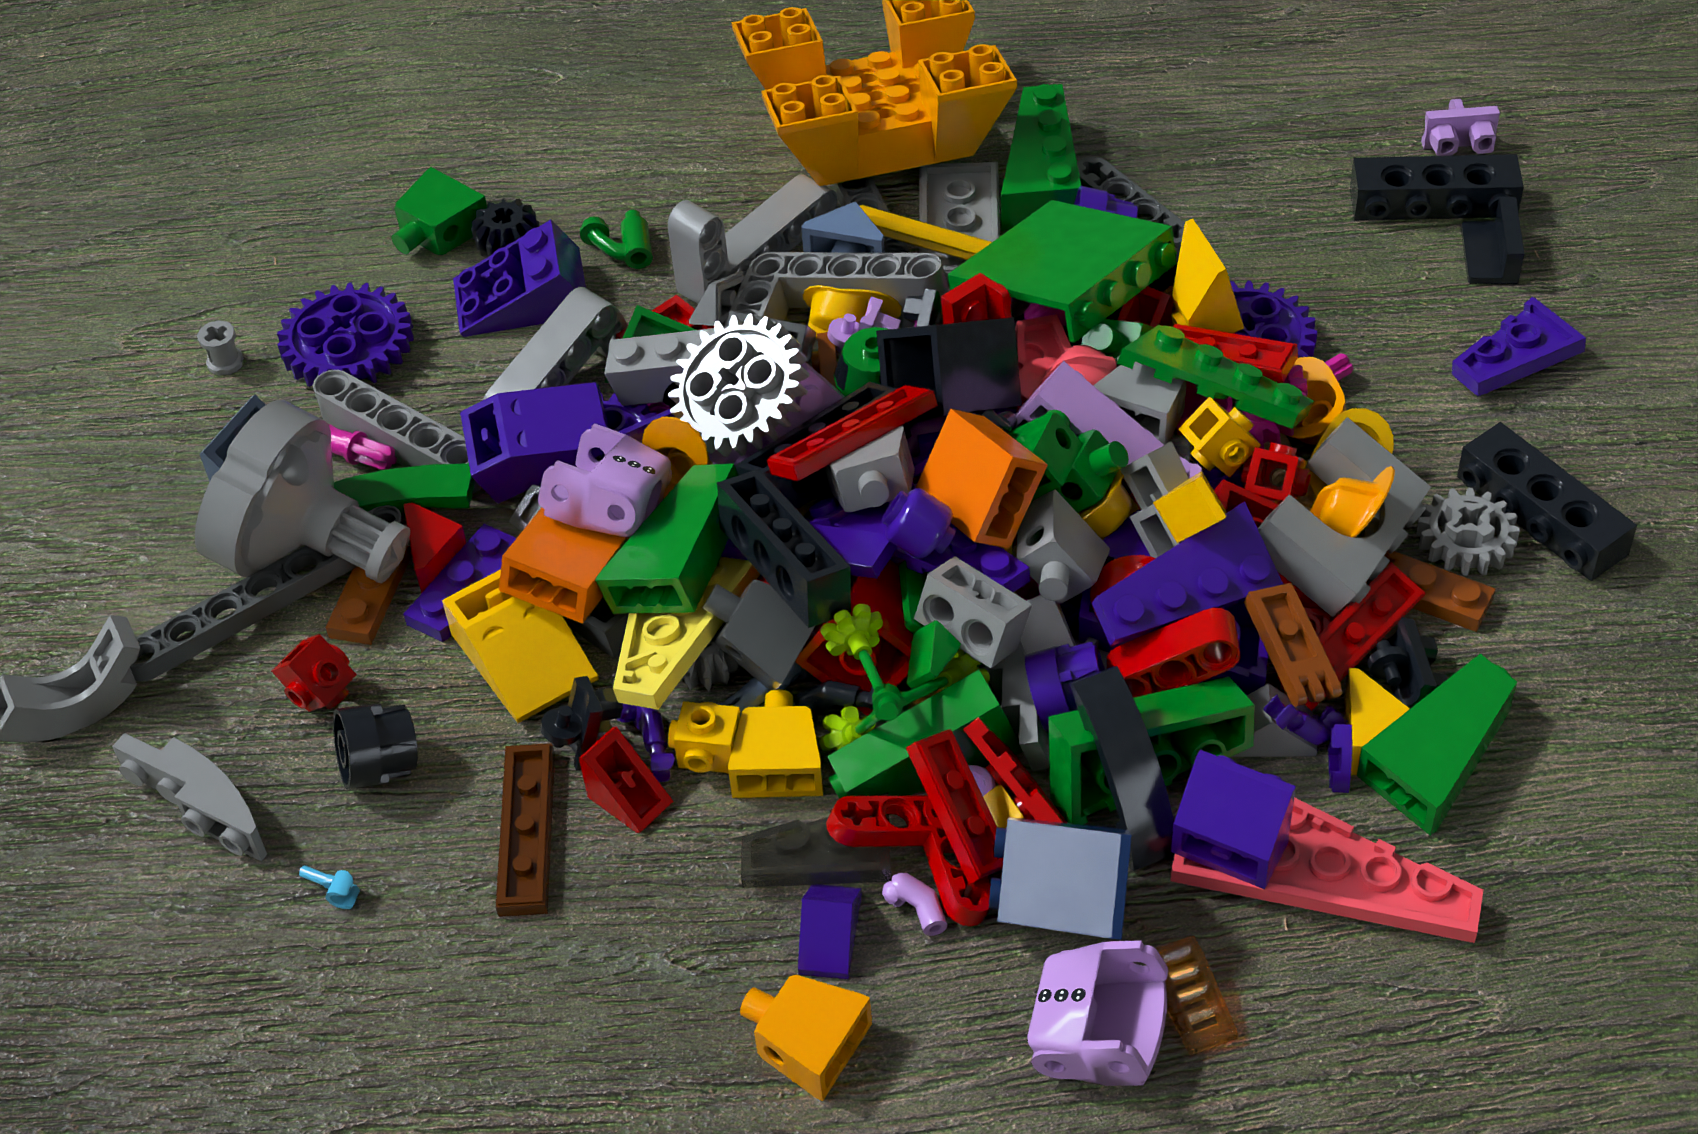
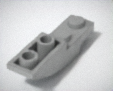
[112,733,267,861]

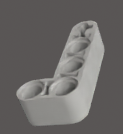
[483,287,628,400]

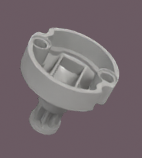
[195,400,410,583]

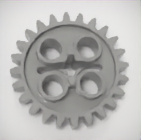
[668,314,809,457]

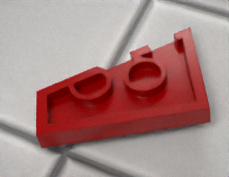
[963,717,1067,823]

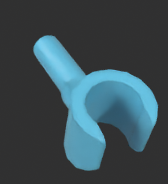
[299,865,360,909]

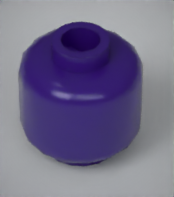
[882,488,956,559]

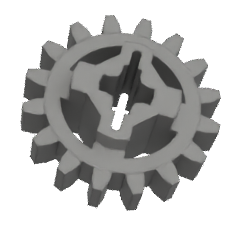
[1416,487,1520,576]

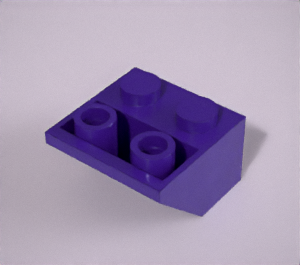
[1171,750,1296,889]

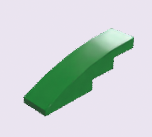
[334,463,475,523]

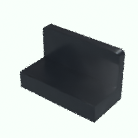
[1461,197,1525,284]

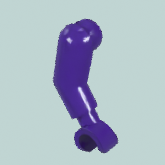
[1263,694,1348,745]
[617,704,674,782]

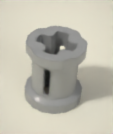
[197,320,244,376]

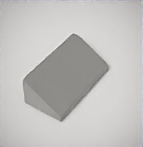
[689,271,746,326]

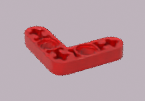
[826,795,991,927]

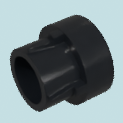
[333,703,418,790]

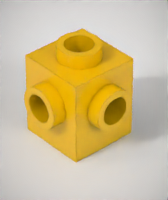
[1179,396,1261,478]
[668,701,741,773]

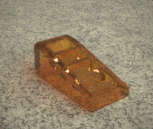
[1155,936,1239,1056]

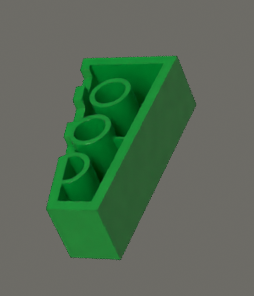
[1001,84,1081,231]
[1049,677,1255,825]

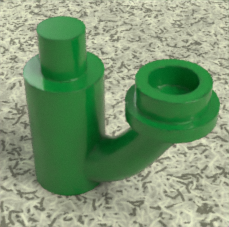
[579,209,653,269]

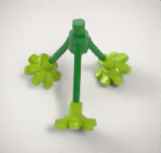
[819,604,990,751]

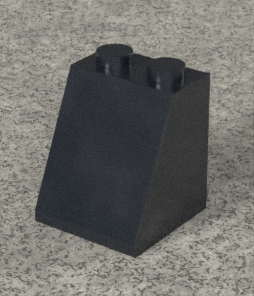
[876,317,1022,417]

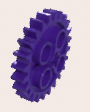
[1230,280,1317,358]
[277,282,414,387]

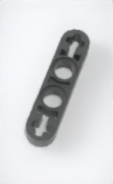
[1077,156,1185,251]

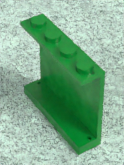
[947,200,1177,343]

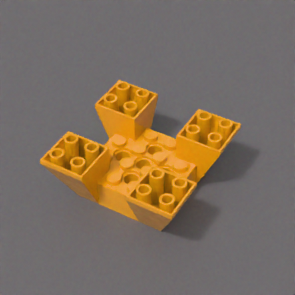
[731,0,1017,186]

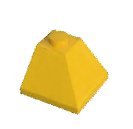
[1171,218,1244,333]

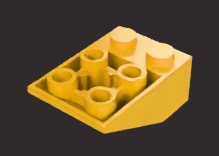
[442,569,599,723]

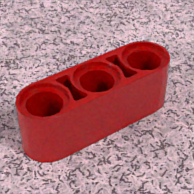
[1106,608,1240,698]

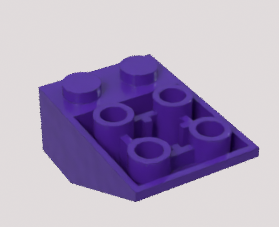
[453,219,586,337]
[460,382,608,504]

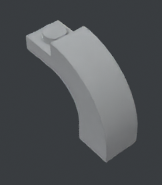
[0,615,140,742]

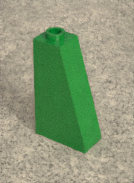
[596,463,738,614]
[1357,654,1517,836]
[827,670,1023,799]

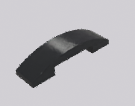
[1070,666,1175,871]

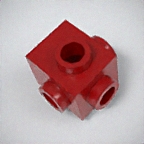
[1242,442,1311,504]
[271,634,357,712]

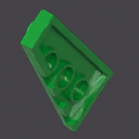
[1117,325,1314,429]

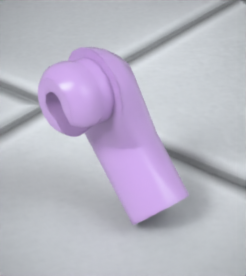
[882,873,947,936]

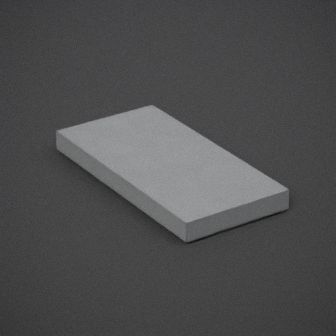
[919,162,1000,283]

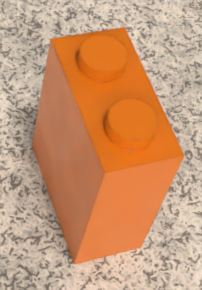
[916,408,1048,549]
[499,508,630,624]

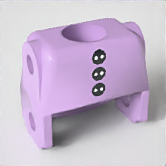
[538,424,672,538]
[1027,940,1169,1086]

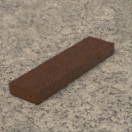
[496,743,555,917]

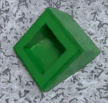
[907,620,961,689]

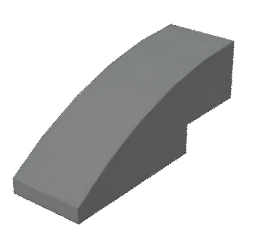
[1120,441,1189,558]

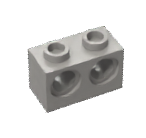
[914,556,1032,668]

